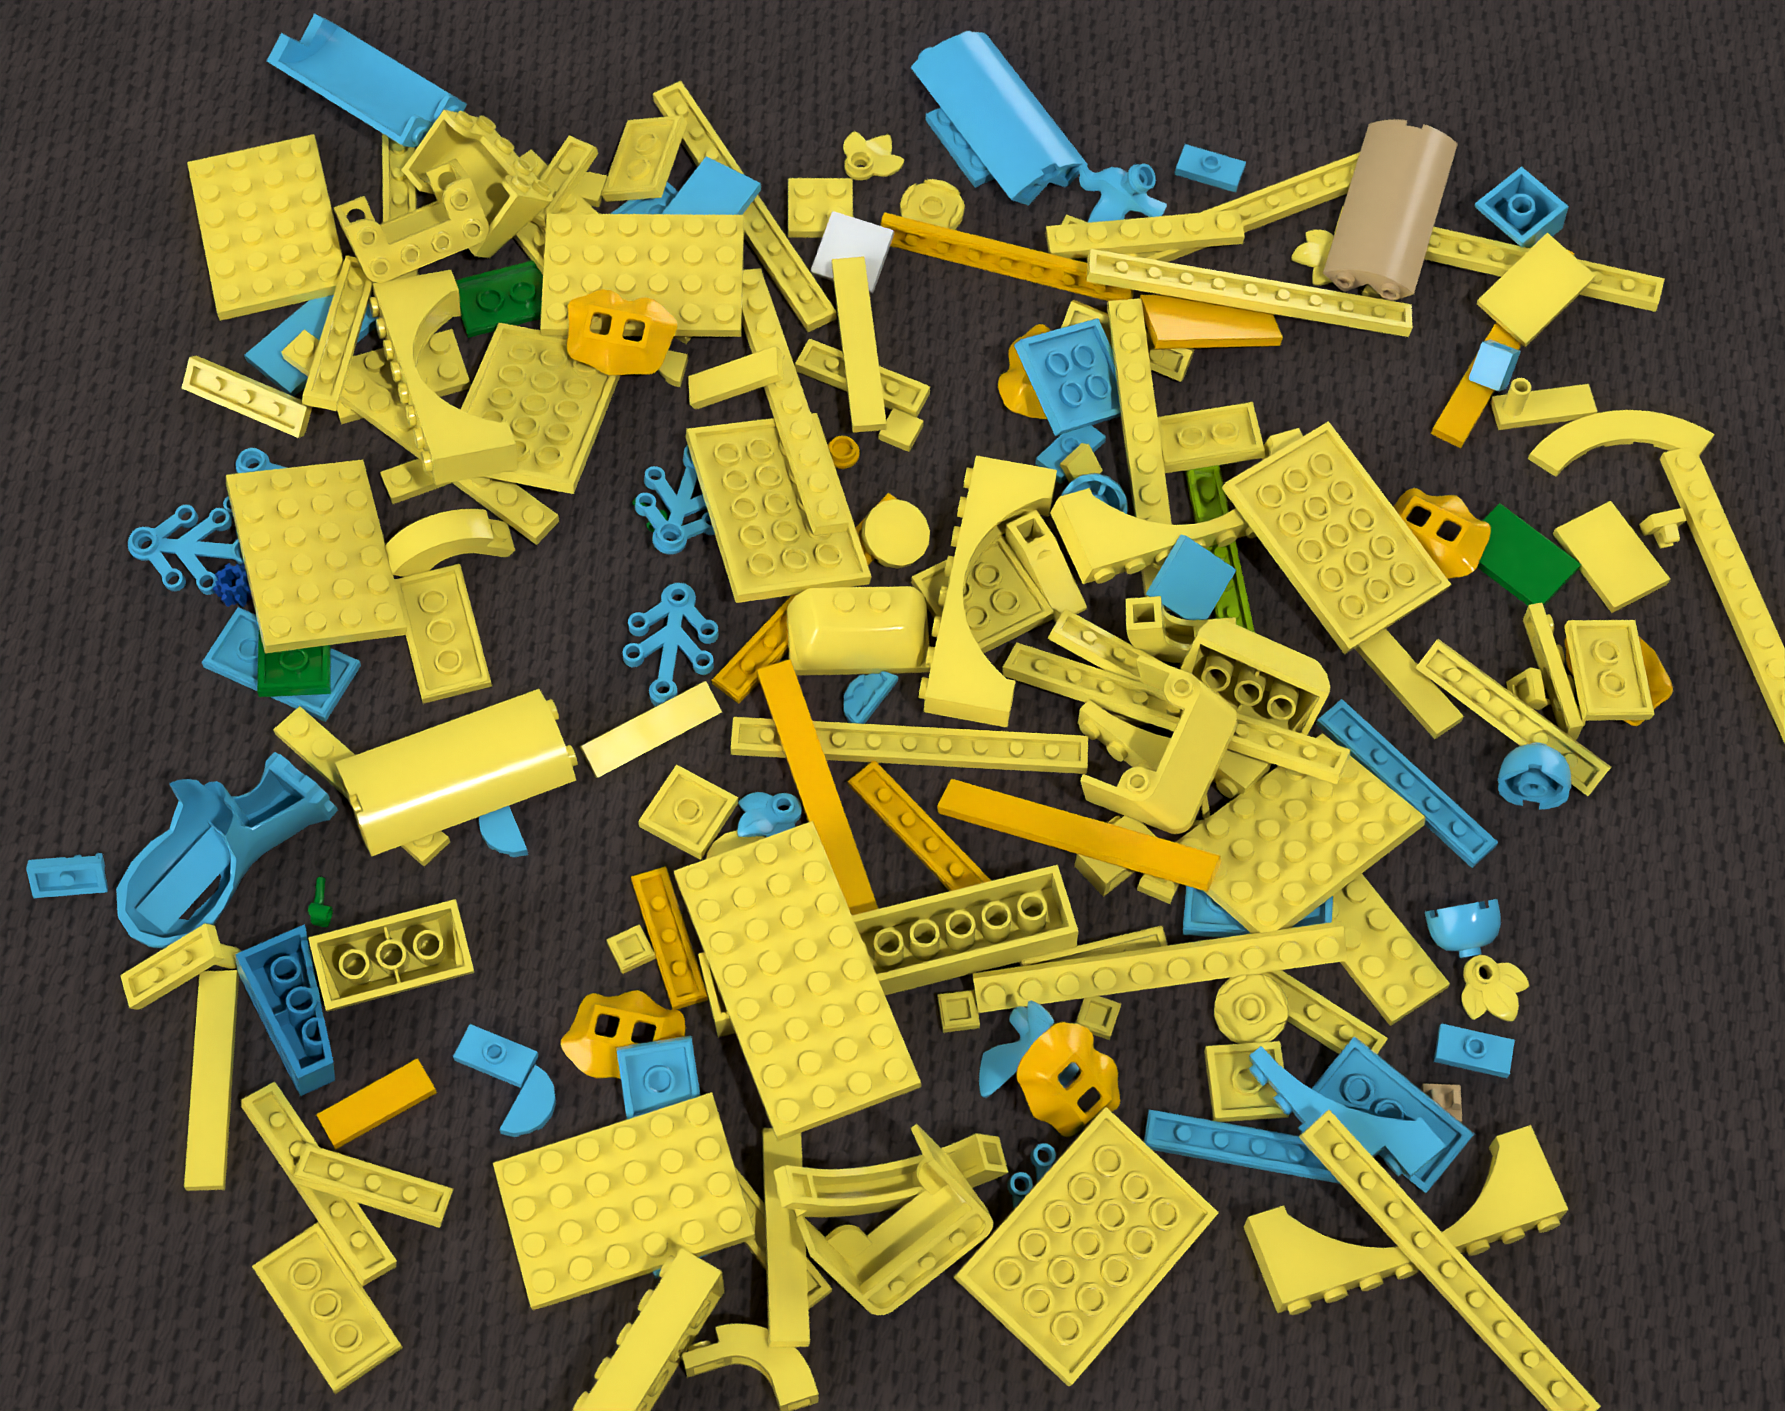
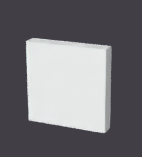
[810,211,895,294]

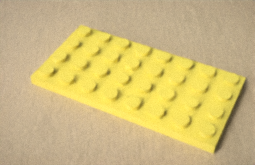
[674,821,921,1141]

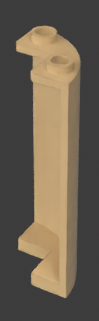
[1323,120,1457,301]

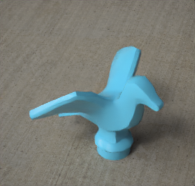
[1079,163,1167,223]
[979,1000,1079,1098]

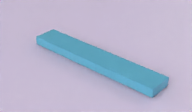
[1316,699,1498,868]
[1144,1109,1341,1184]

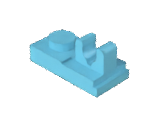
[26,853,108,898]

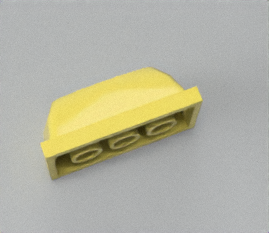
[787,586,931,676]
[1180,618,1330,735]
[308,899,475,1012]

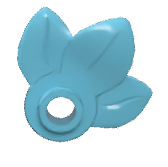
[737,792,802,837]

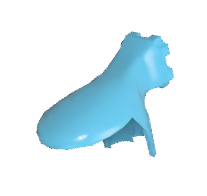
[116,752,338,949]

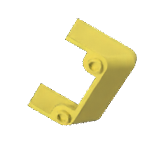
[1080,654,1238,834]
[796,1124,993,1315]

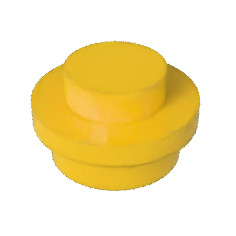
[828,436,859,469]

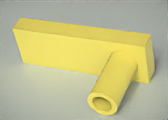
[1490,378,1598,430]
[120,923,241,1010]

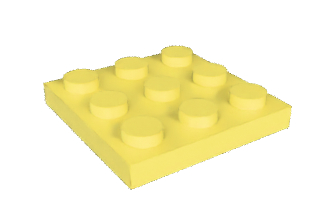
[911,535,1054,654]

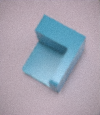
[1469,339,1521,391]

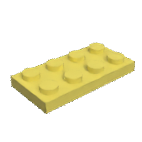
[337,329,471,424]
[1332,874,1450,1026]

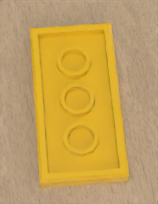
[1139,295,1283,349]

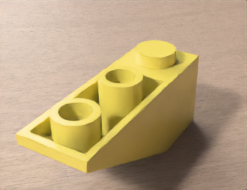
[1005,510,1087,623]

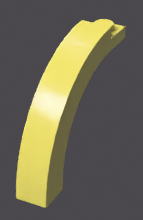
[774,1133,1008,1217]

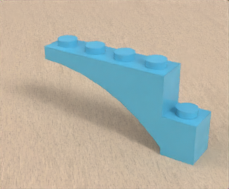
[1249,1046,1446,1179]

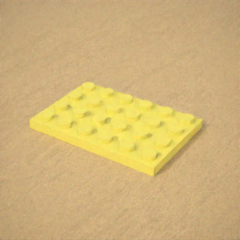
[187,134,344,321]
[540,214,744,337]
[461,323,620,494]
[685,413,872,603]
[1222,421,1451,654]
[226,460,407,653]
[1175,733,1425,934]
[493,1092,756,1310]
[954,1107,1219,1386]

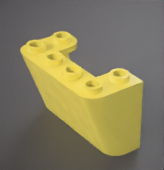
[402,110,553,258]
[334,159,489,283]

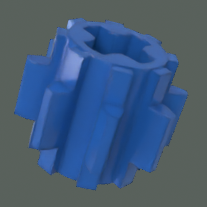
[213,563,253,607]

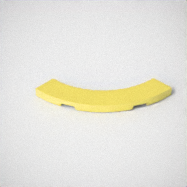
[1528,410,1715,477]

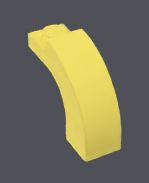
[385,509,515,577]
[1125,596,1237,663]
[682,1324,818,1411]

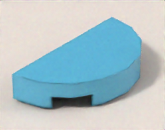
[843,671,898,724]
[479,806,528,857]
[499,1065,556,1137]

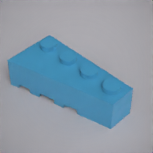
[235,924,335,1096]

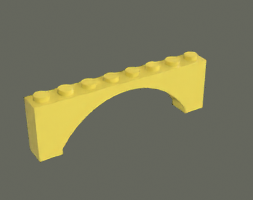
[369,270,518,485]
[1050,428,1303,584]
[918,456,1057,727]
[1244,1125,1568,1315]

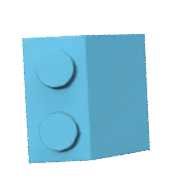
[1475,166,1569,247]

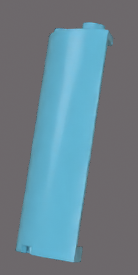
[267,14,467,147]
[911,31,1088,205]

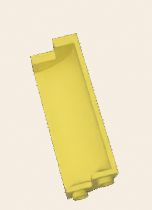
[335,689,578,856]

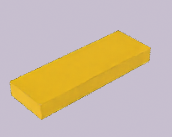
[316,1058,437,1150]

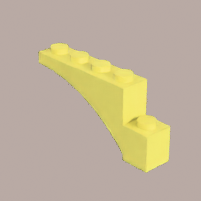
[1077,700,1271,798]

